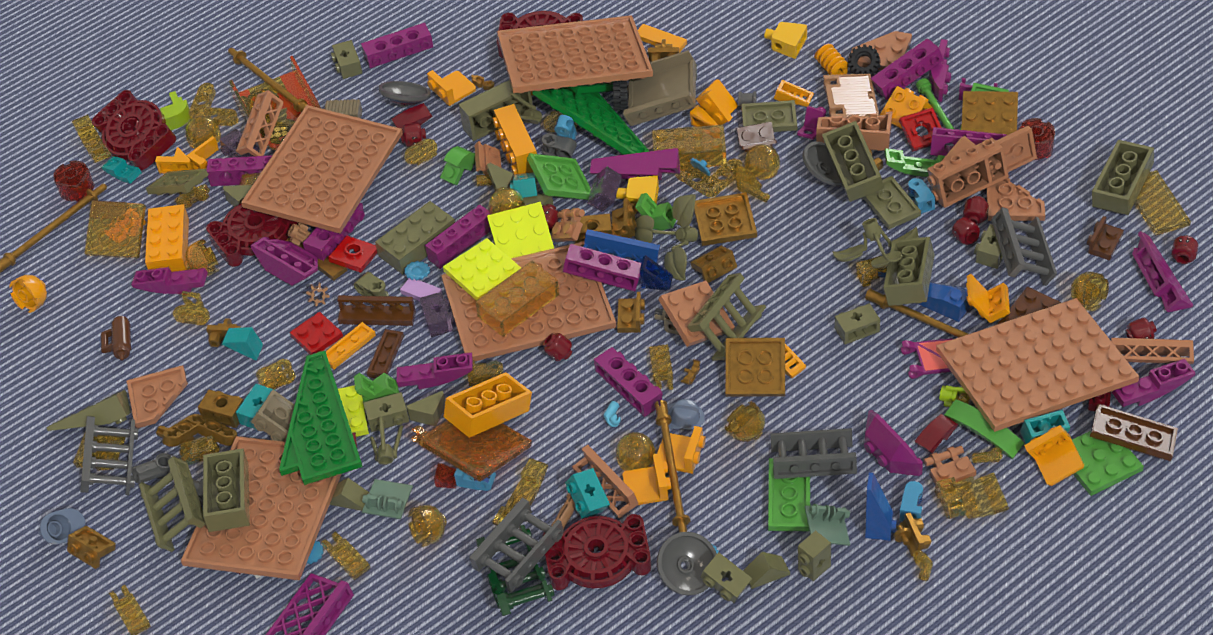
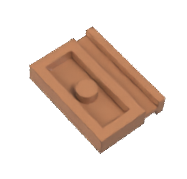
[474,141,501,176]

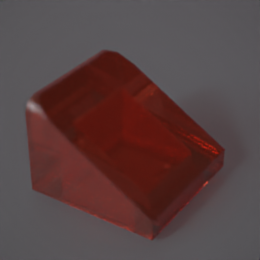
[434,463,457,489]

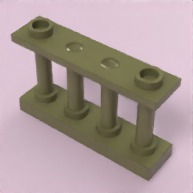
[687,273,766,361]
[139,456,206,552]

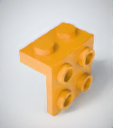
[427,70,476,106]
[696,79,738,126]
[880,86,932,129]
[966,274,1010,323]
[1024,425,1084,486]
[657,426,706,474]
[622,453,671,505]

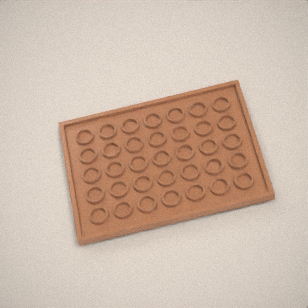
[497,15,653,93]
[241,105,403,234]
[441,241,616,362]
[936,298,1139,432]
[181,436,342,580]

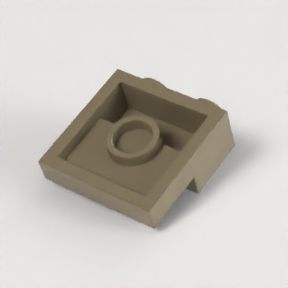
[251,390,295,442]

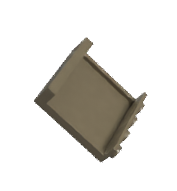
[623,50,696,126]

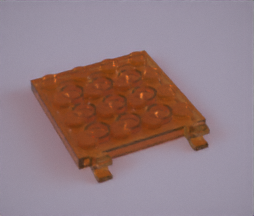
[411,420,532,482]

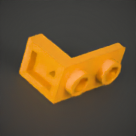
[187,136,219,170]

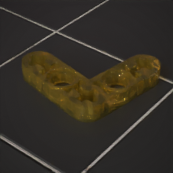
[189,83,238,126]
[676,159,743,197]

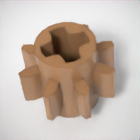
[288,223,311,246]
[306,282,330,306]

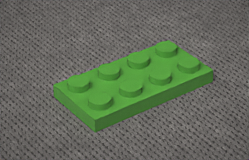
[768,458,810,531]

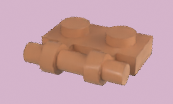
[551,208,585,242]
[923,446,976,489]

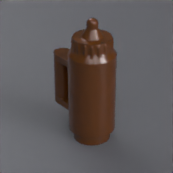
[101,316,131,361]

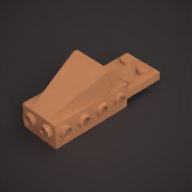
[927,126,1037,208]

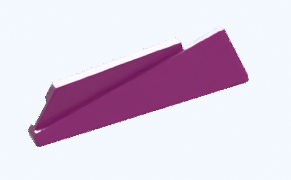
[590,148,680,180]
[1132,231,1194,312]

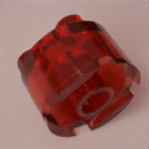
[1018,118,1055,160]
[53,161,95,202]

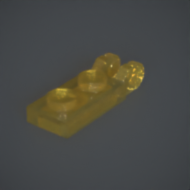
[649,344,673,390]
[321,531,370,580]
[109,585,151,635]

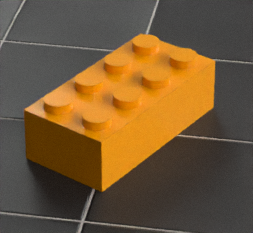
[492,104,537,177]
[145,204,189,272]
[444,372,532,438]

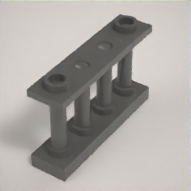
[991,207,1057,286]
[80,416,139,495]
[770,428,857,479]
[469,497,564,593]

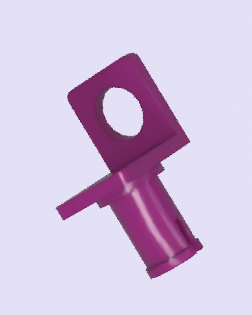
[797,106,827,140]

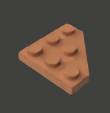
[851,31,912,70]
[986,178,1045,221]
[127,365,188,428]

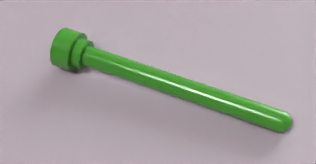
[916,78,954,129]

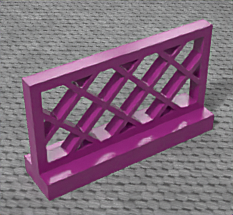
[266,573,354,635]

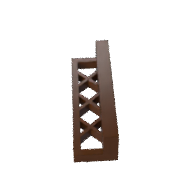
[337,295,416,326]

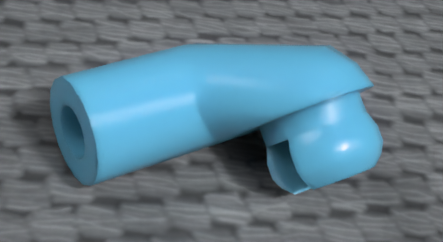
[603,401,621,427]

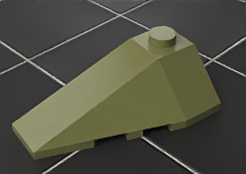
[46,389,131,431]

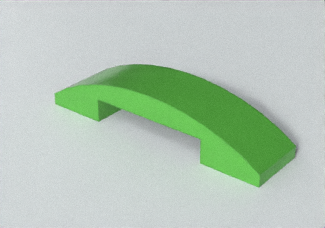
[884,148,945,177]
[944,399,1024,460]

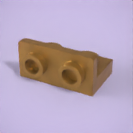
[612,198,637,238]
[690,245,737,283]
[617,292,645,333]
[67,526,116,569]

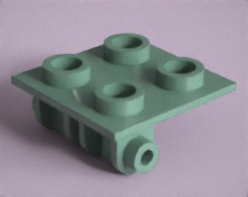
[362,479,413,519]
[805,504,850,546]

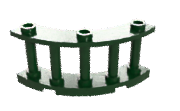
[476,525,555,616]

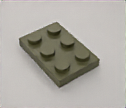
[741,100,797,132]
[146,169,208,196]
[862,176,921,230]

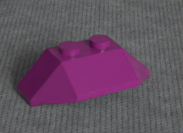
[251,237,318,286]
[864,409,923,476]

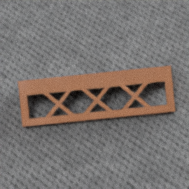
[236,90,284,156]
[1111,338,1194,364]
[572,445,638,518]

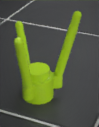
[939,385,968,407]

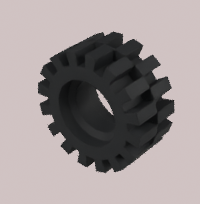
[848,44,881,77]
[613,80,628,111]

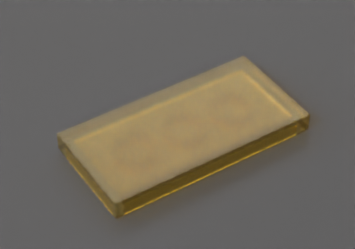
[1134,170,1191,236]

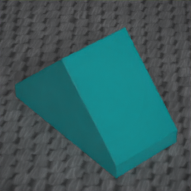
[221,327,263,361]

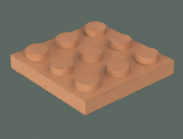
[658,281,735,347]

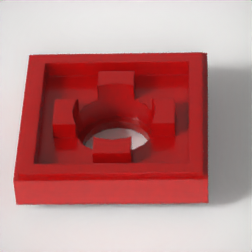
[899,107,942,152]
[328,235,378,273]

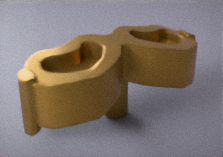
[471,75,494,90]
[680,359,701,385]

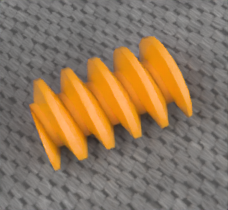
[814,43,849,75]

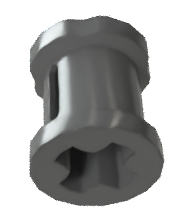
[738,91,757,107]

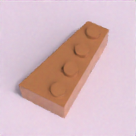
[816,112,892,151]

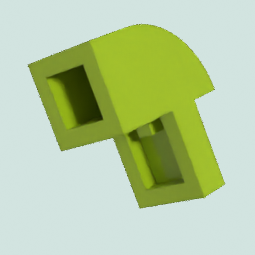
[160,91,191,130]

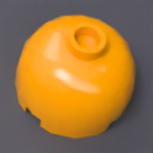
[9,275,47,313]

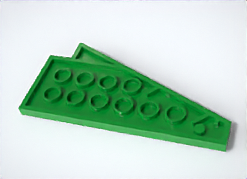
[532,87,650,155]
[279,350,363,485]

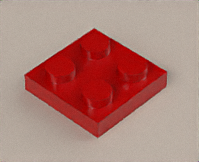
[290,312,343,355]

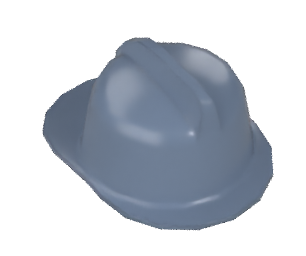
[667,399,705,430]
[38,508,86,545]

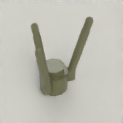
[510,92,542,124]
[370,417,403,465]

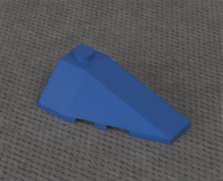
[919,282,970,322]
[865,472,897,541]

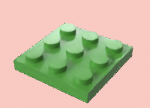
[527,153,594,200]
[1072,431,1144,496]

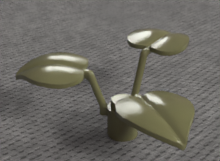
[635,194,698,281]
[832,218,919,268]

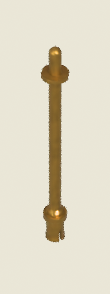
[228,48,308,113]
[0,184,107,274]
[865,288,968,338]
[654,400,690,533]

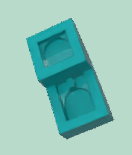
[102,156,142,184]

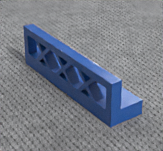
[583,229,660,274]

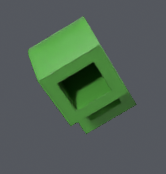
[440,146,475,185]
[635,193,676,230]
[354,373,399,402]

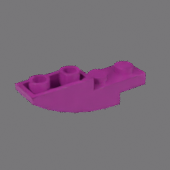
[929,39,951,102]
[131,267,208,294]
[397,352,473,389]
[1112,359,1195,407]

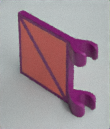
[901,338,953,379]

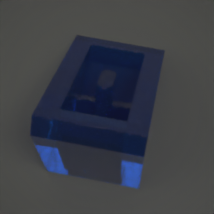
[640,255,673,291]

